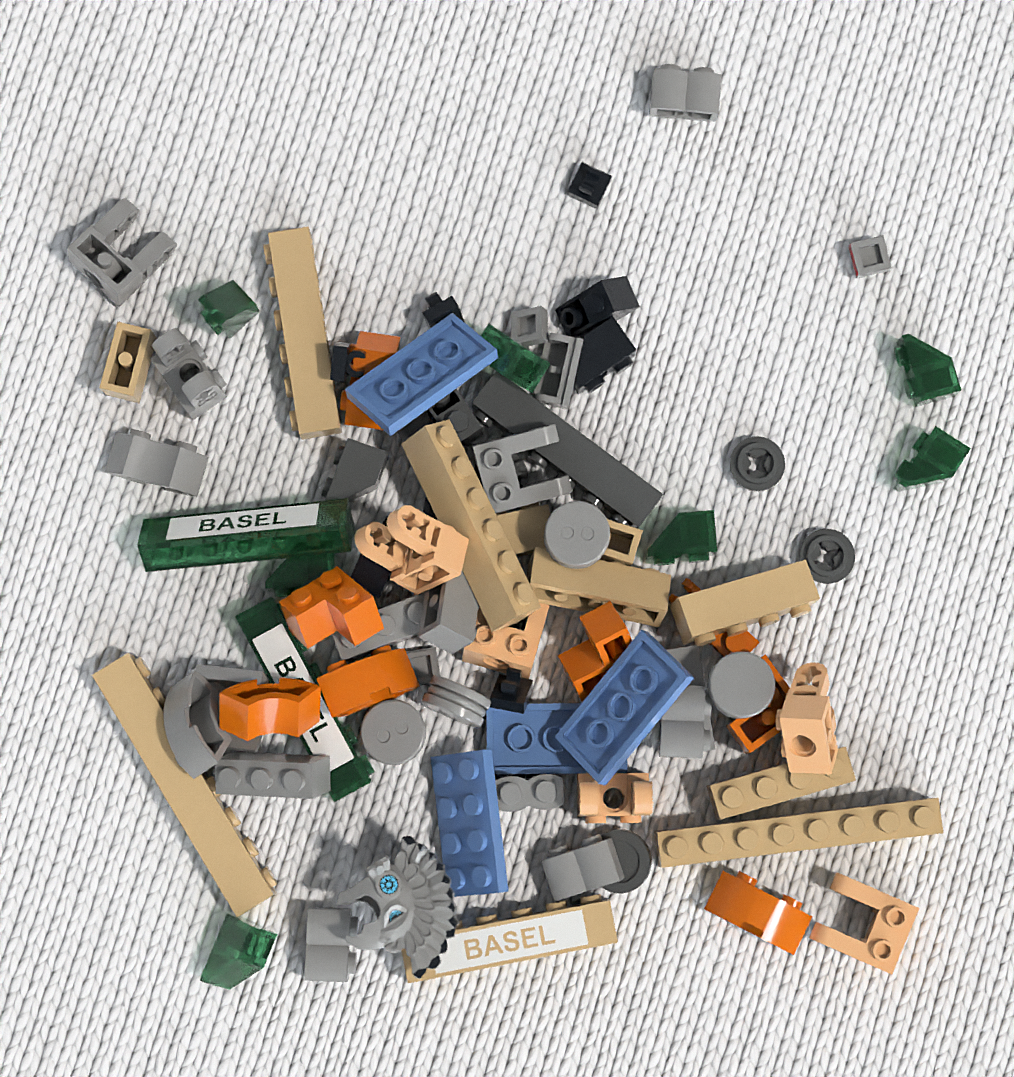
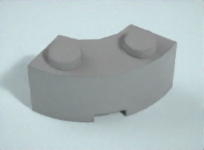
[104,429,209,497]
[163,670,232,779]

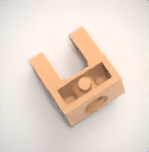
[355,505,469,595]
[462,603,550,679]
[776,662,838,774]
[577,773,653,823]
[809,872,919,974]

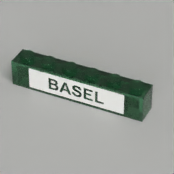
[137,498,355,572]
[235,596,375,802]

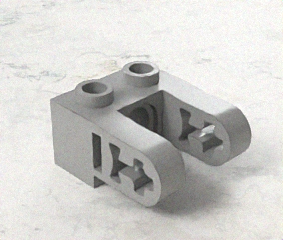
[67,198,177,307]
[150,328,227,420]
[472,424,573,513]

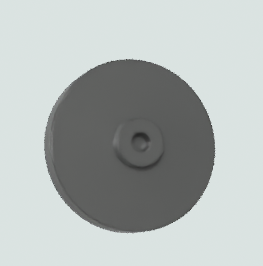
[601,829,652,893]

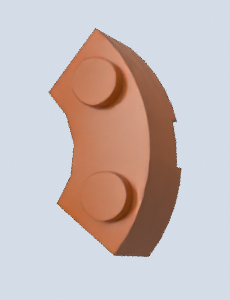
[340,331,401,430]
[316,645,420,718]
[219,678,321,741]
[704,871,812,955]

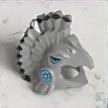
[336,836,460,979]

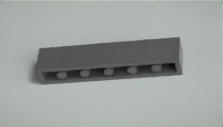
[472,370,663,529]

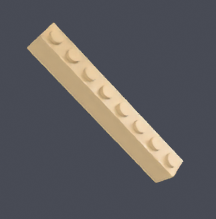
[92,653,278,917]
[654,798,943,868]

